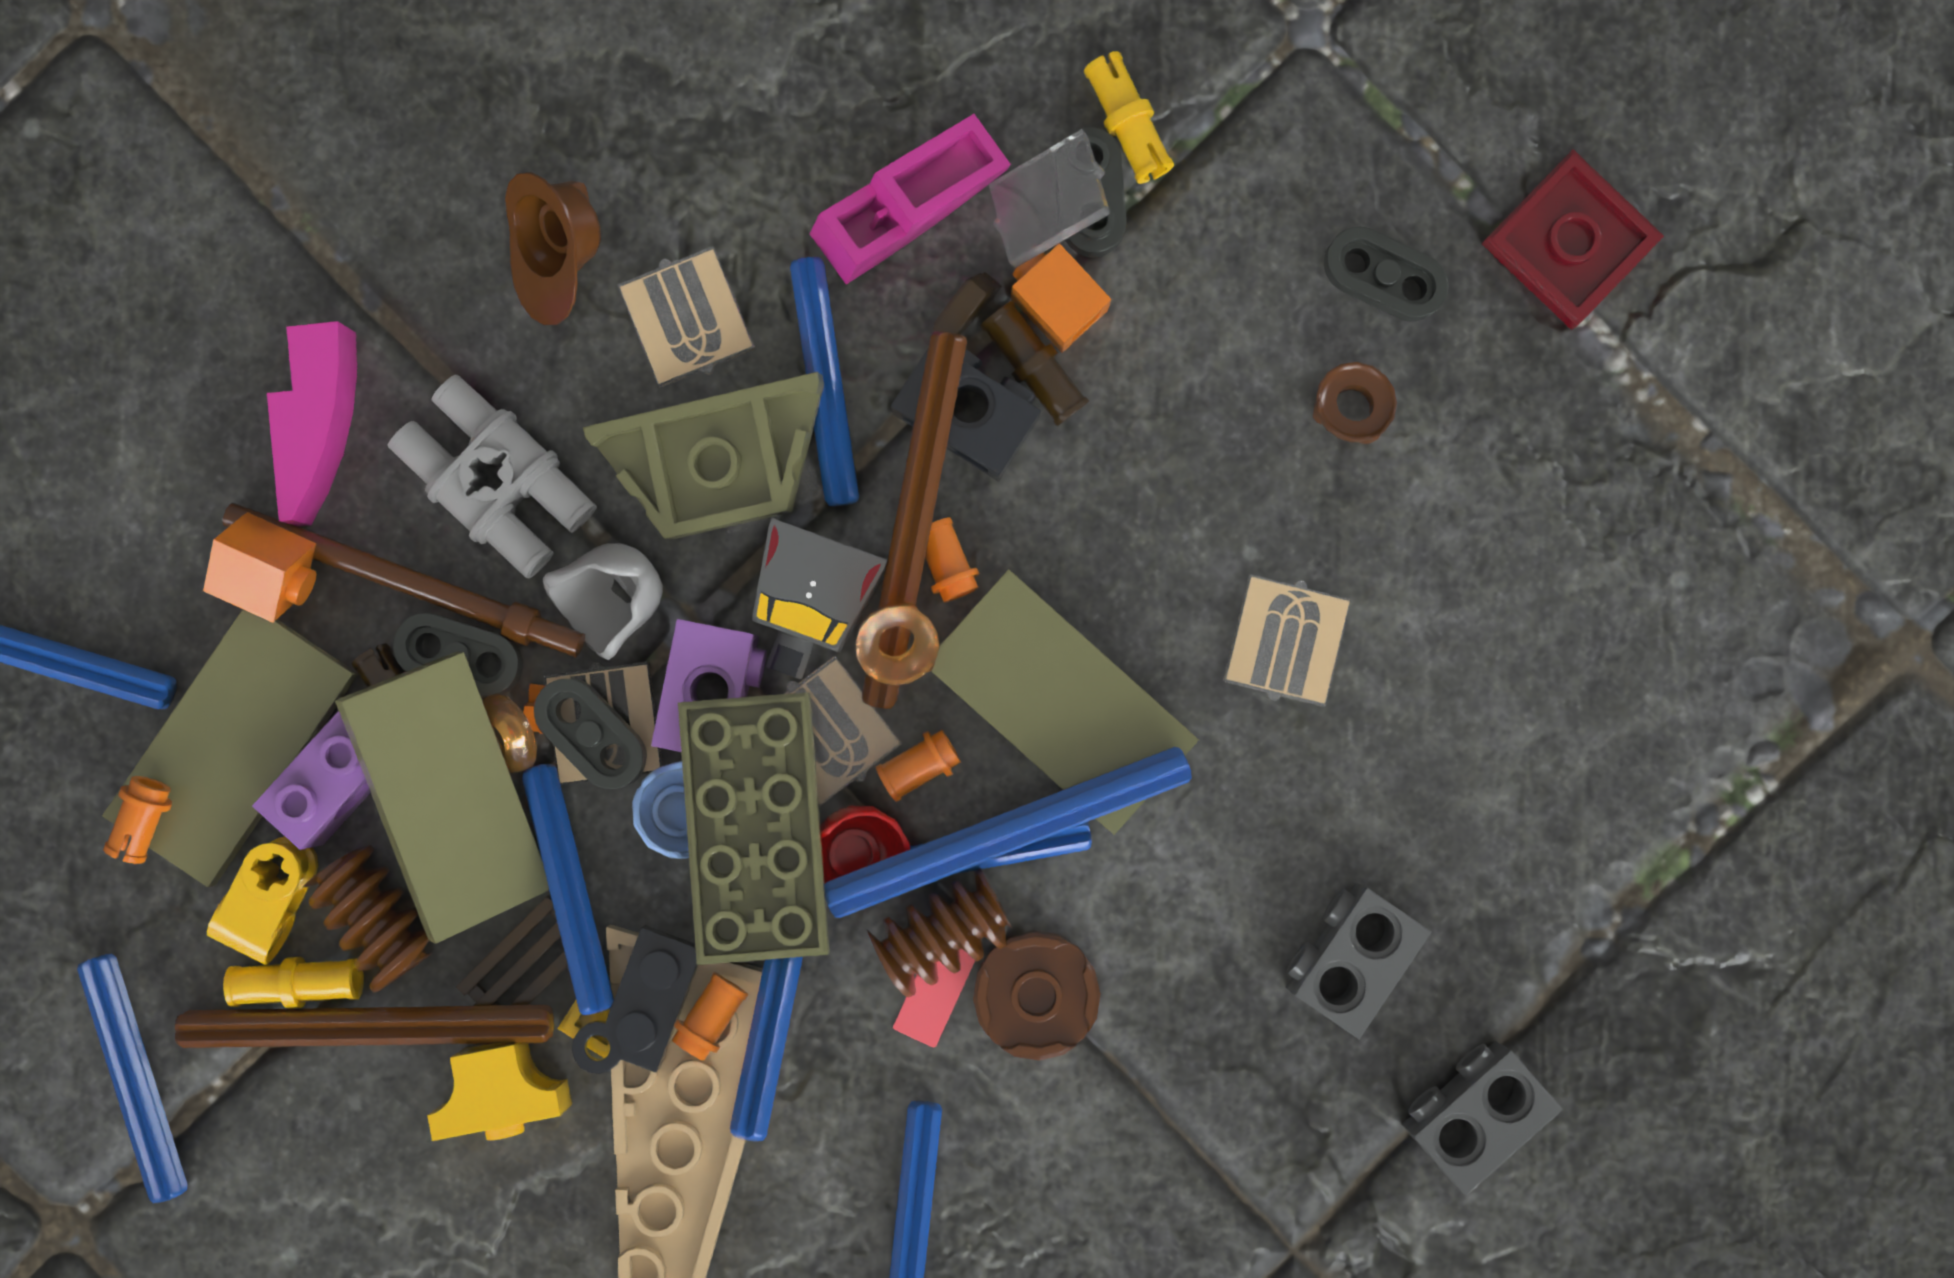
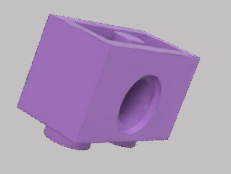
[651,619,767,752]
[252,711,371,850]

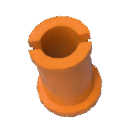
[925,517,980,603]
[875,730,961,802]
[103,776,172,864]
[672,972,749,1061]

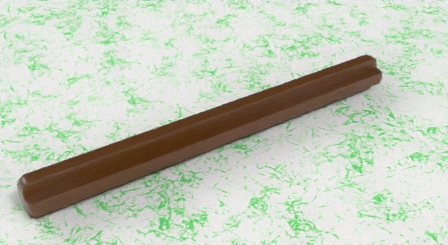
[861,331,967,709]
[174,1005,554,1048]

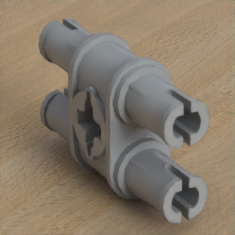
[388,375,597,579]

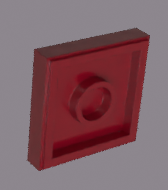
[1481,149,1664,330]

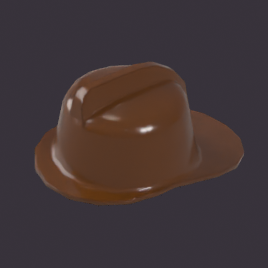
[505,172,601,325]

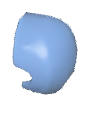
[632,761,689,859]

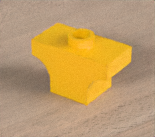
[427,1043,572,1141]

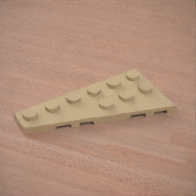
[606,924,763,1278]

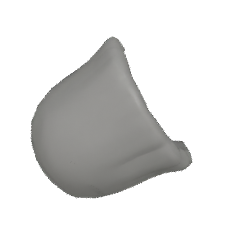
[543,543,663,660]

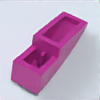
[810,114,1011,284]
[267,321,357,527]

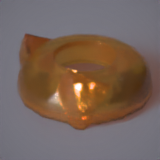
[855,601,939,686]
[482,693,537,773]

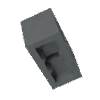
[1286,883,1432,1040]
[1401,1041,1563,1196]

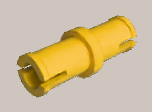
[1084,51,1174,184]
[223,957,364,1009]

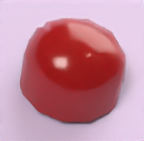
[820,805,911,884]

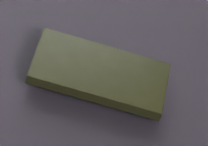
[924,569,1199,835]
[102,609,359,887]
[335,651,549,944]
[678,692,830,965]

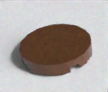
[973,930,1101,1061]

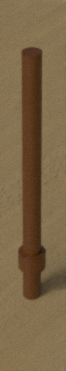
[223,503,585,658]

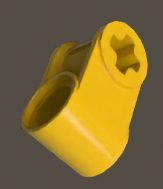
[207,836,318,965]

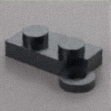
[572,925,699,1074]

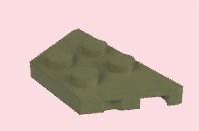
[583,372,824,540]

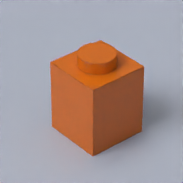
[1011,243,1112,353]
[203,512,317,623]

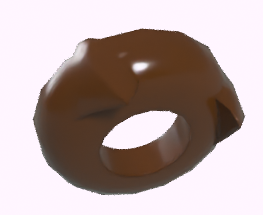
[1313,362,1397,444]

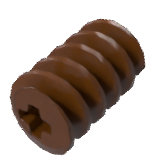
[303,845,435,993]
[867,868,1012,998]

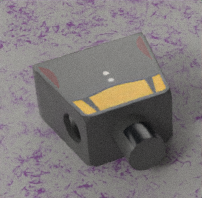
[752,518,887,680]

